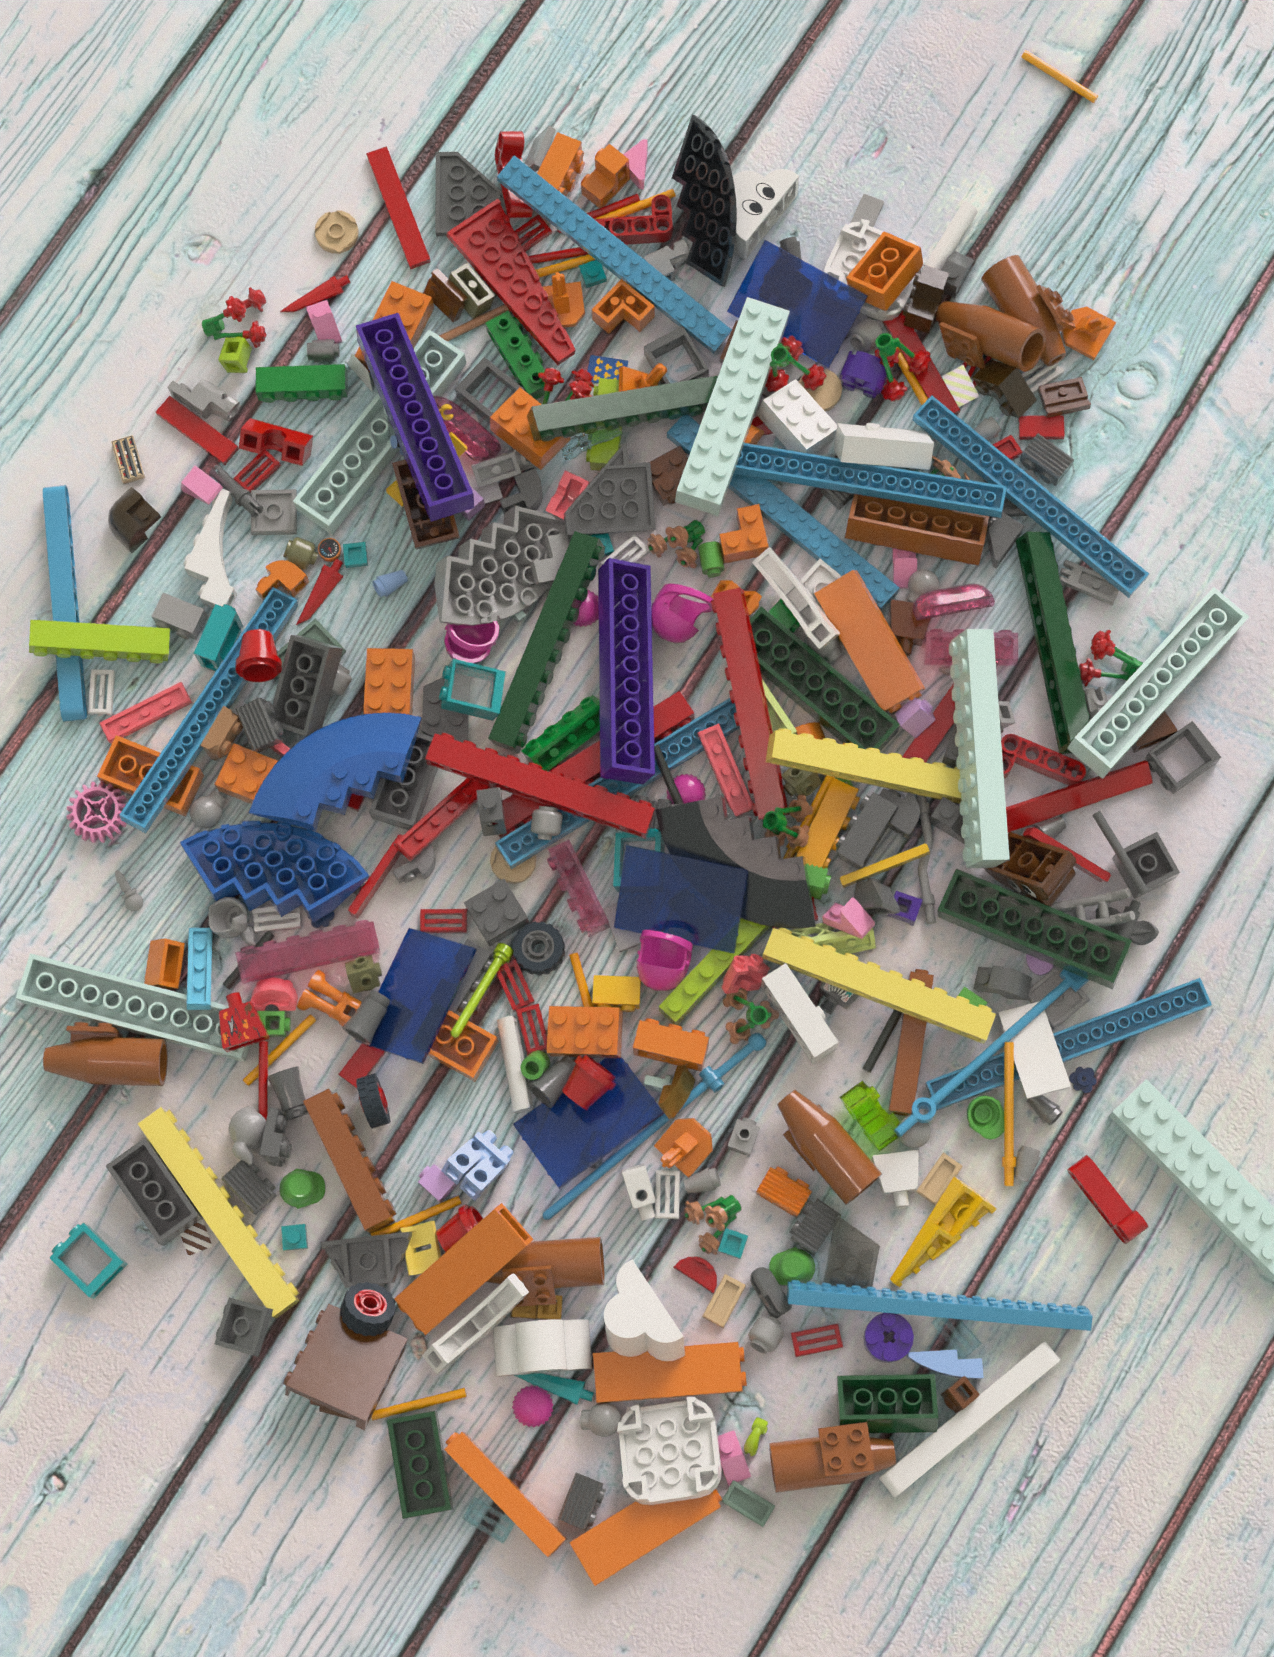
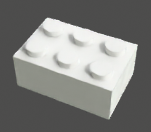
[757,379,837,454]

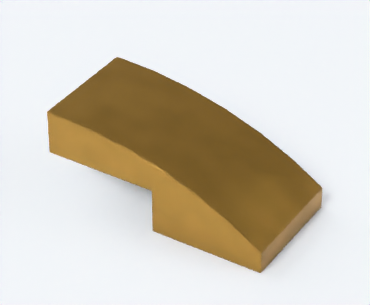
[658,1065,695,1119]
[510,1295,563,1320]

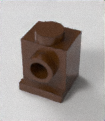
[940,1375,980,1414]

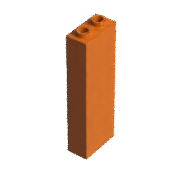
[814,570,925,714]
[394,1203,534,1336]
[593,1342,747,1404]
[444,1432,567,1557]
[569,1489,722,1586]

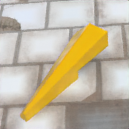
[890,1176,996,1287]

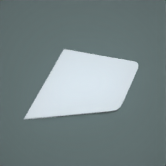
[347,354,373,392]

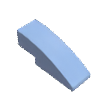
[907,1350,984,1379]

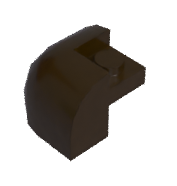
[108,487,161,553]

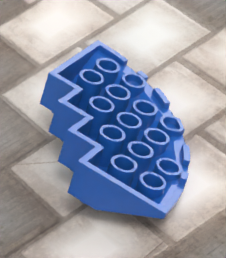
[249,713,422,831]
[180,821,369,923]

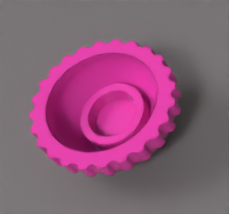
[573,590,599,627]
[666,774,706,804]
[512,1385,553,1427]

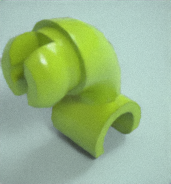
[744,1417,768,1456]

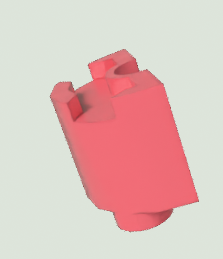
[545,470,589,519]
[722,954,770,994]
[250,977,298,1011]

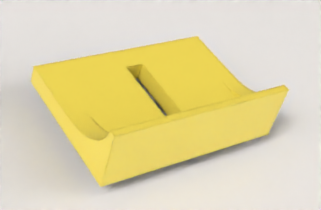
[400,1221,441,1276]

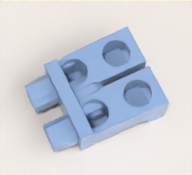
[441,1130,514,1201]

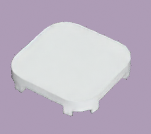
[821,219,924,321]
[617,1397,722,1505]

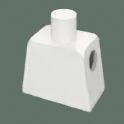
[871,1150,918,1208]
[621,1163,656,1221]

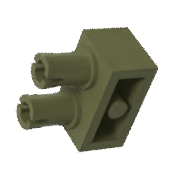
[449,263,497,319]

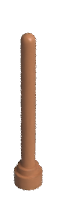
[439,304,510,342]

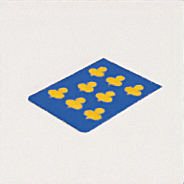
[587,355,628,383]

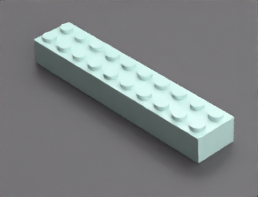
[675,297,790,516]
[293,330,467,535]
[1067,587,1249,779]
[949,629,1010,868]
[16,953,250,1062]
[1109,1079,1274,1282]

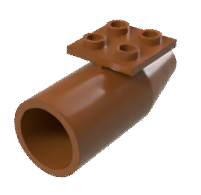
[981,255,1076,367]
[936,301,1046,372]
[43,1022,168,1086]
[777,1090,882,1205]
[486,1237,605,1307]
[769,1422,896,1493]

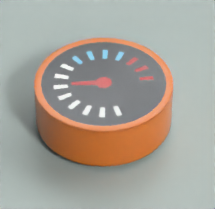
[318,538,341,562]

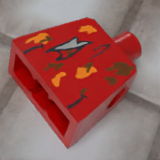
[219,992,270,1052]

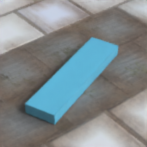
[187,928,213,1010]

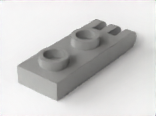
[1059,560,1119,606]

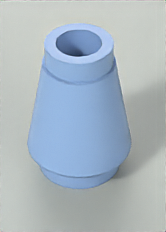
[372,569,408,597]

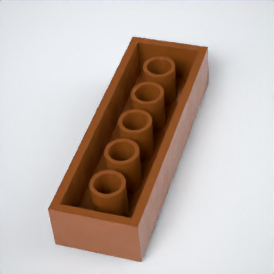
[845,494,989,566]
[303,1088,397,1234]

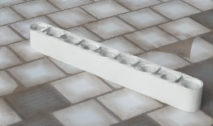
[879,1341,1061,1498]

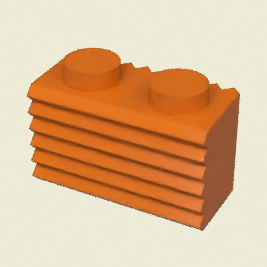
[756,1166,812,1218]

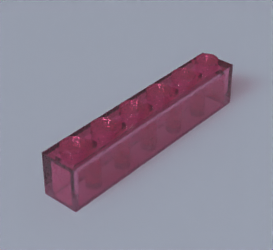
[235,920,381,984]

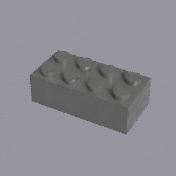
[272,635,343,736]
[369,733,438,830]
[106,1138,203,1246]

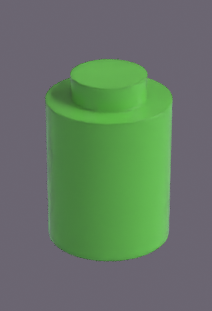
[698,541,725,578]
[520,1050,550,1080]

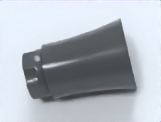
[342,990,390,1045]
[529,1055,576,1108]
[267,1066,308,1121]

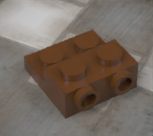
[650,446,688,506]

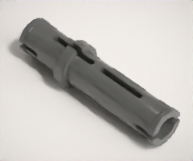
[209,465,263,517]

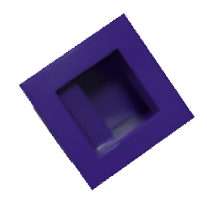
[887,891,923,926]

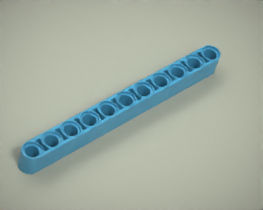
[43,485,87,722]

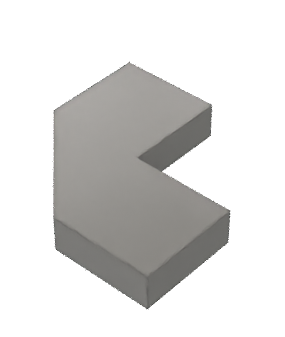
[530,533,570,585]

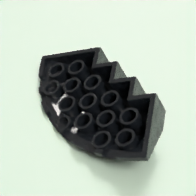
[672,114,737,287]
[655,797,816,929]

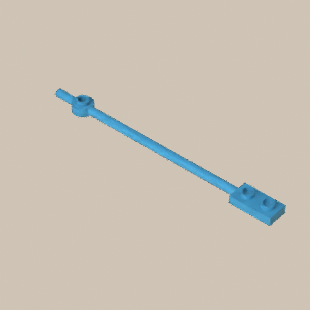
[894,970,1089,1137]

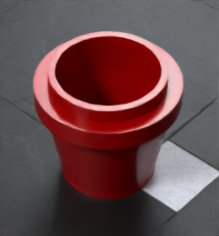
[235,629,282,682]
[562,1054,616,1110]
[436,1204,483,1252]

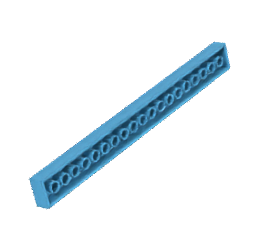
[497,156,732,354]
[912,395,1149,598]
[667,415,899,611]
[734,443,1007,518]
[119,587,298,834]
[495,698,740,869]
[925,978,1212,1111]
[786,1280,1093,1331]

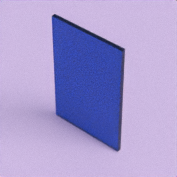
[727,240,868,368]
[614,845,748,953]
[355,928,477,1064]
[513,1057,664,1189]

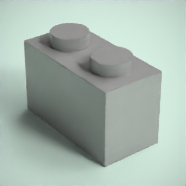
[151,593,208,640]

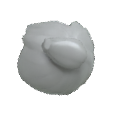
[208,897,256,948]
[229,1106,266,1166]

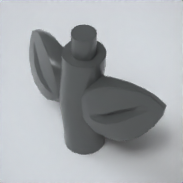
[1096,900,1159,945]

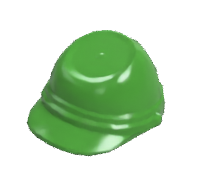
[967,1095,1004,1140]
[279,1169,325,1209]
[769,1247,815,1286]

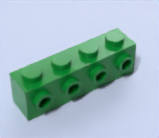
[485,311,546,400]
[256,364,348,403]
[521,695,600,771]

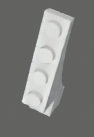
[184,489,237,608]
[752,547,841,649]
[422,1273,529,1374]

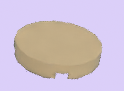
[315,210,359,254]
[799,369,842,411]
[490,846,536,884]

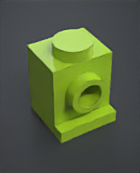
[218,337,252,373]

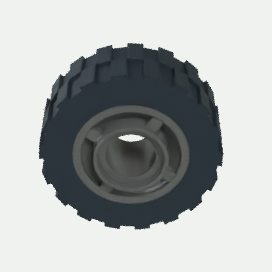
[512,921,565,976]

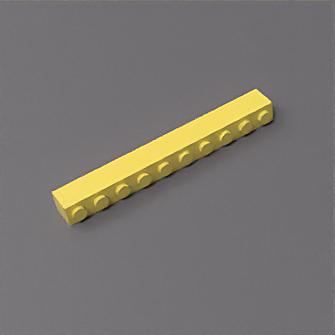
[766,728,962,804]
[762,928,996,1044]
[138,1107,299,1318]

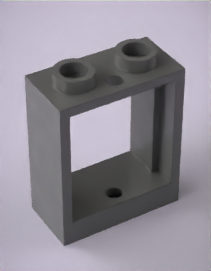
[644,326,709,385]
[455,357,525,424]
[1145,721,1221,794]

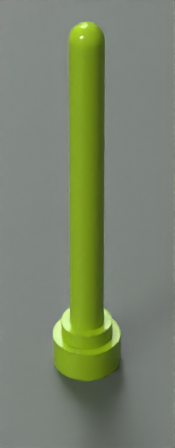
[451,943,514,1038]

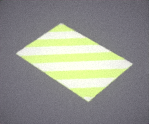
[942,365,979,407]

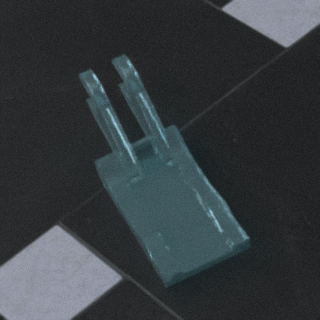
[562,427,623,460]

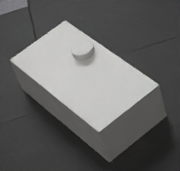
[834,423,934,470]
[761,963,838,1065]

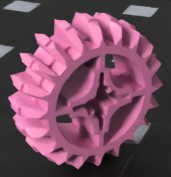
[66,781,127,843]

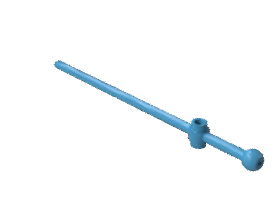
[543,1033,767,1220]

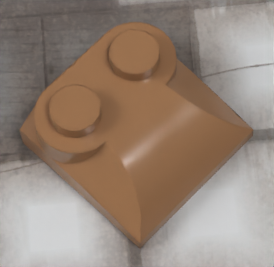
[200,706,243,761]

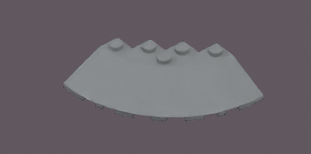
[434,506,572,625]

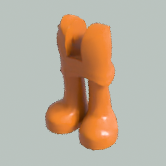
[296,969,362,1026]

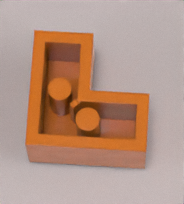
[581,144,630,208]
[592,279,655,334]
[719,504,769,564]

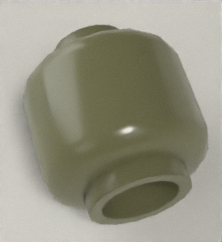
[283,537,318,570]

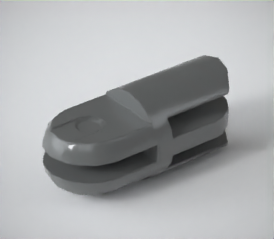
[750,1267,792,1319]

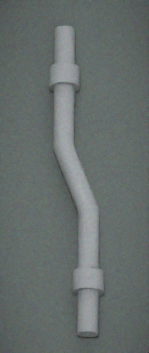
[916,795,936,924]

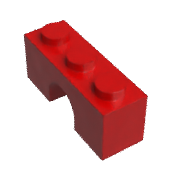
[239,418,313,466]

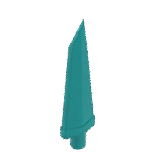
[514,1373,594,1405]

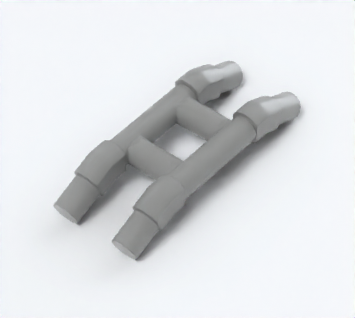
[1052,888,1135,927]

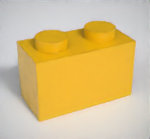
[592,975,641,1012]

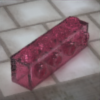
[924,629,1018,666]
[547,840,610,937]

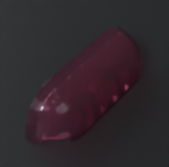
[433,396,501,461]
[913,583,995,620]

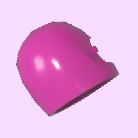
[651,583,713,644]
[444,621,499,664]
[636,930,693,991]

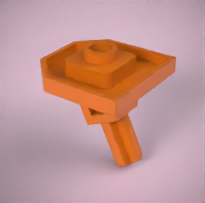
[542,272,585,328]
[1060,306,1116,360]
[619,363,667,392]
[654,1118,713,1178]

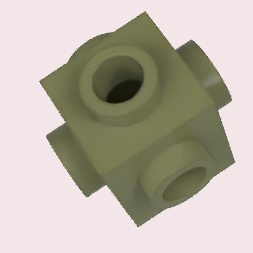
[781,768,822,797]
[345,955,383,994]

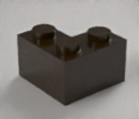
[902,265,949,334]
[972,359,1037,418]

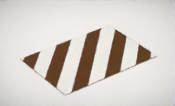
[180,1218,213,1256]

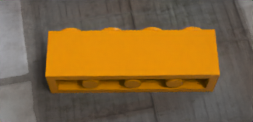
[796,778,861,869]

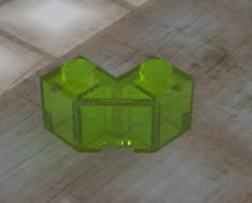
[840,1081,900,1152]

